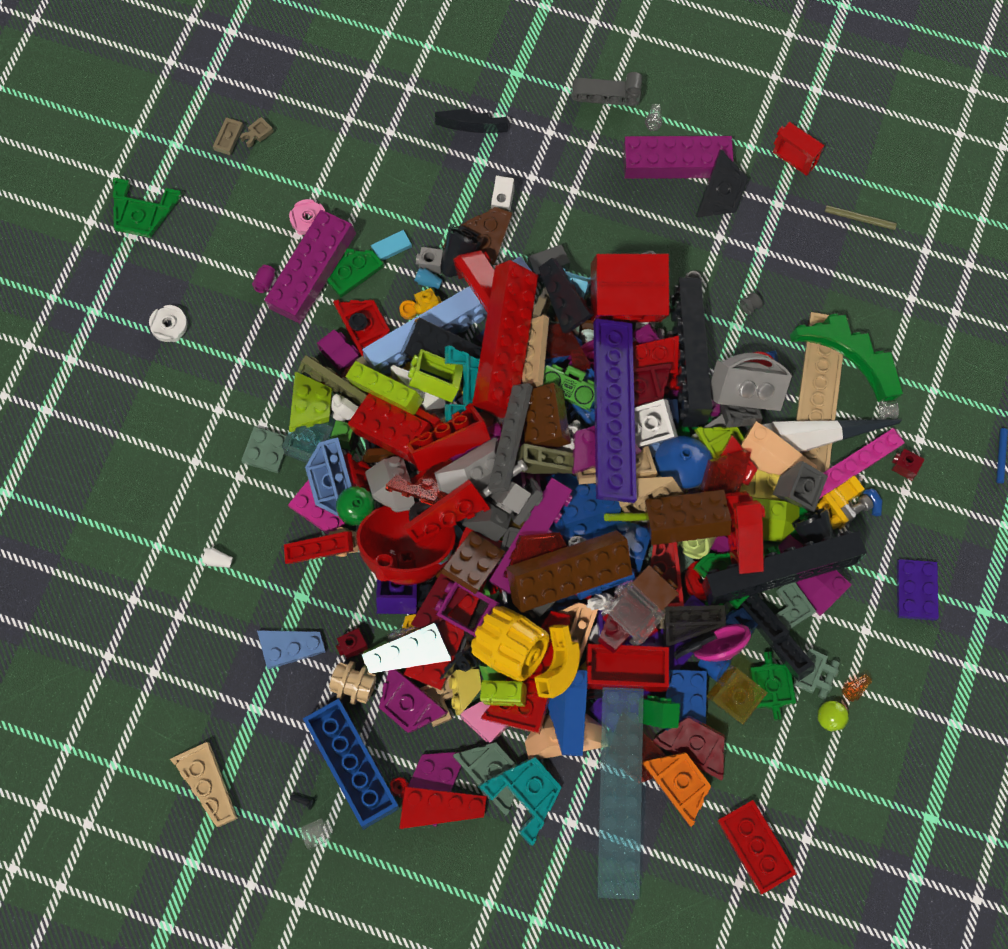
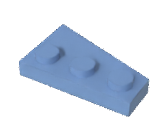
[257,631,326,669]

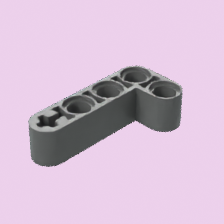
[571,72,642,106]

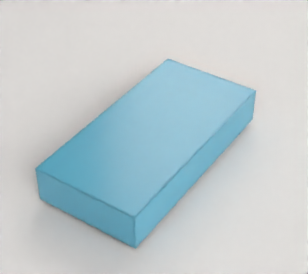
[371,230,412,261]

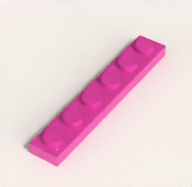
[819,428,905,499]

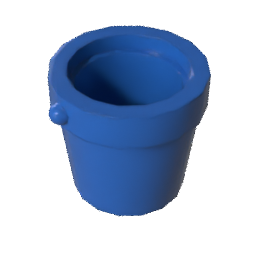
[698,659,731,682]

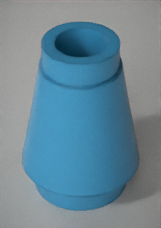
[414,268,443,289]

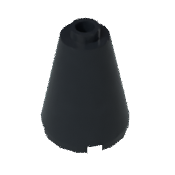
[441,224,483,278]
[791,508,834,543]

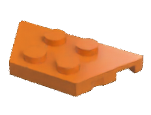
[642,752,711,827]

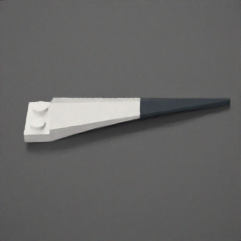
[761,419,902,453]

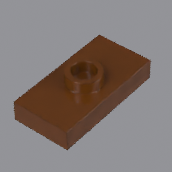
[362,448,399,463]

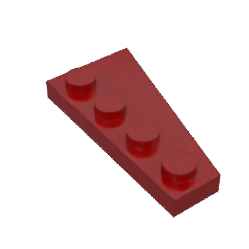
[633,336,679,374]

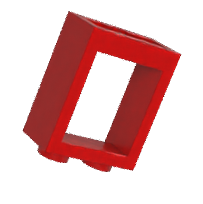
[773,122,825,176]

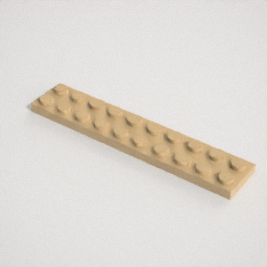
[796,312,848,473]

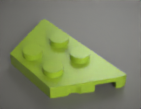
[289,372,332,432]
[695,427,744,493]

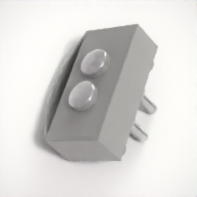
[710,353,792,411]

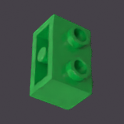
[638,695,680,728]

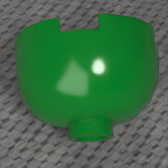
[336,486,375,526]

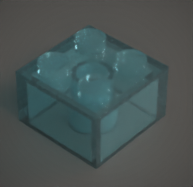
[282,423,333,463]

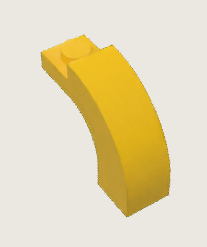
[534,625,580,698]

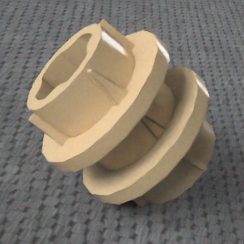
[329,661,377,705]

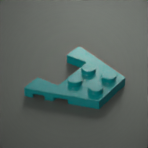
[445,346,484,422]
[478,757,562,846]

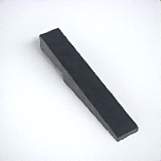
[739,594,815,682]

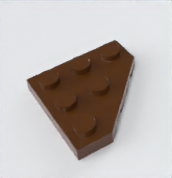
[443,207,513,265]

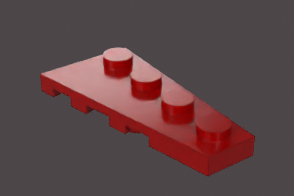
[403,480,490,543]
[399,786,487,829]

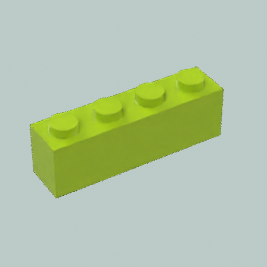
[345,361,424,415]

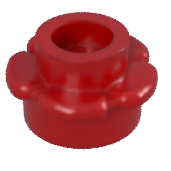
[390,777,409,798]

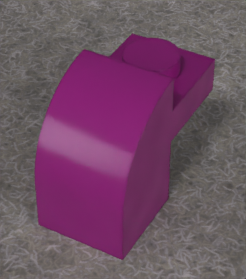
[633,322,661,344]

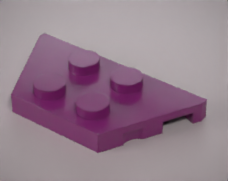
[572,426,641,474]
[379,669,448,733]
[408,752,461,827]

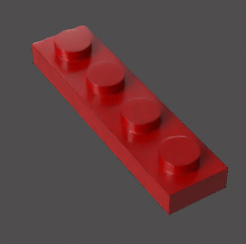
[284,531,354,564]

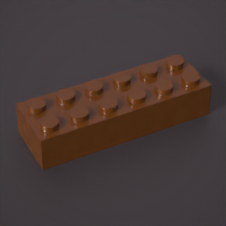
[506,530,632,612]

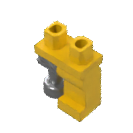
[815,475,873,529]

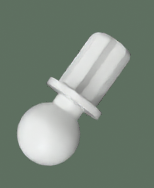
[586,593,614,610]

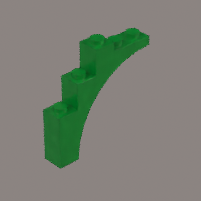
[790,314,903,403]

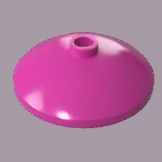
[694,624,751,662]

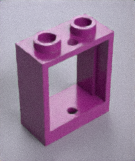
[434,581,499,637]

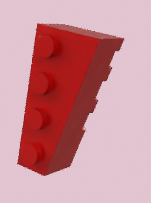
[406,403,491,472]

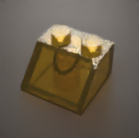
[706,665,767,725]

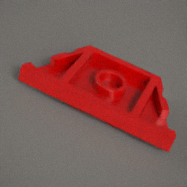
[333,300,390,357]

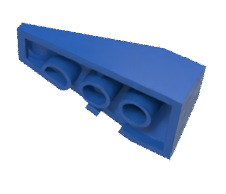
[548,670,587,757]

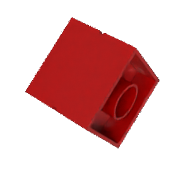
[591,254,669,323]

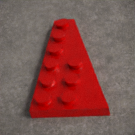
[481,611,572,734]

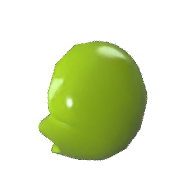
[818,701,849,731]

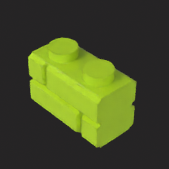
[480,680,527,707]

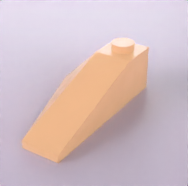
[740,421,817,475]

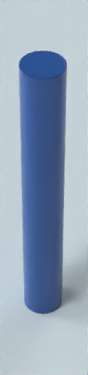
[996,428,1008,484]

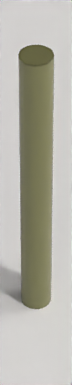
[825,205,897,230]

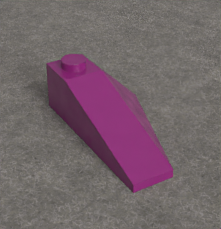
[778,535,852,616]

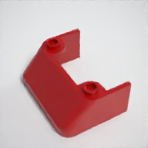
[453,250,495,313]

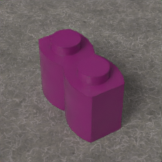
[317,330,359,374]

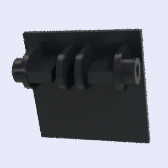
[440,647,485,679]

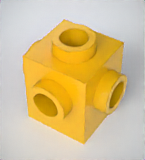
[414,288,442,315]

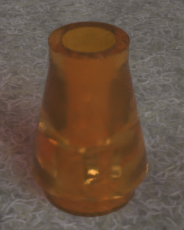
[842,674,872,702]

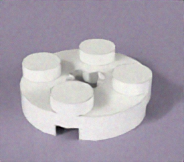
[149,305,188,342]

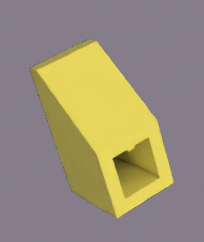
[449,669,481,715]

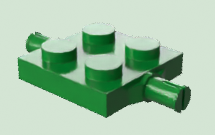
[749,652,796,721]

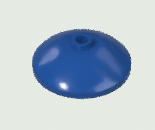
[655,436,713,488]

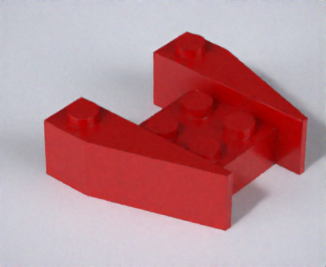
[725,491,765,574]

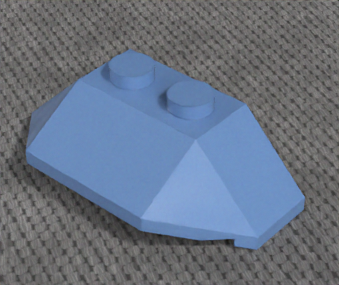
[305,438,355,517]

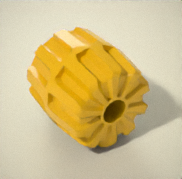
[471,606,549,682]

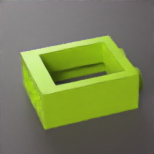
[408,349,463,403]

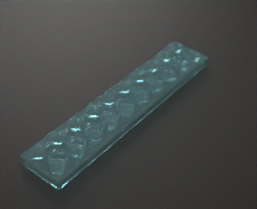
[597,687,644,900]

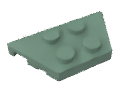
[453,742,516,816]

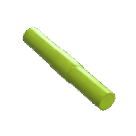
[604,513,647,521]

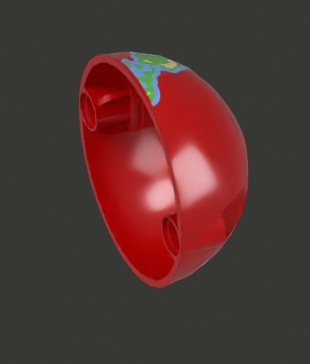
[356,502,455,585]

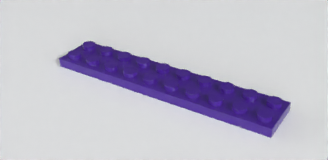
[593,319,637,503]

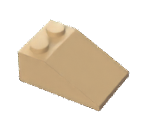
[618,477,684,513]

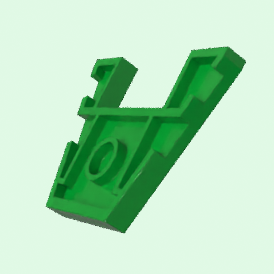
[113,177,182,238]

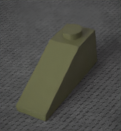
[514,444,574,474]

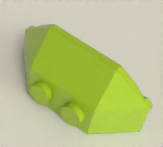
[752,497,800,542]

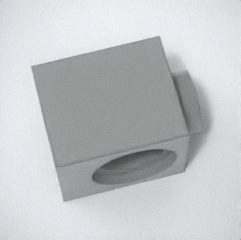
[416,247,443,274]

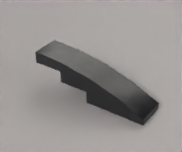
[435,108,508,133]

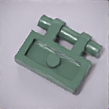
[794,648,840,699]

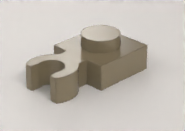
[240,117,273,148]

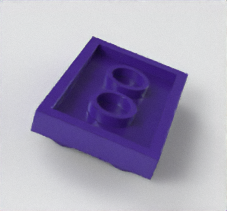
[897,559,939,621]

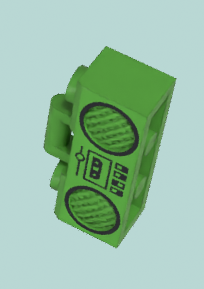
[538,364,595,412]

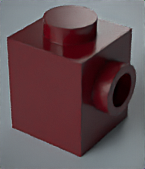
[892,448,925,481]
[336,628,368,660]

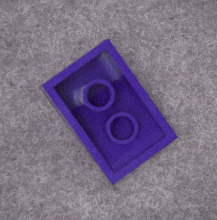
[376,579,417,614]

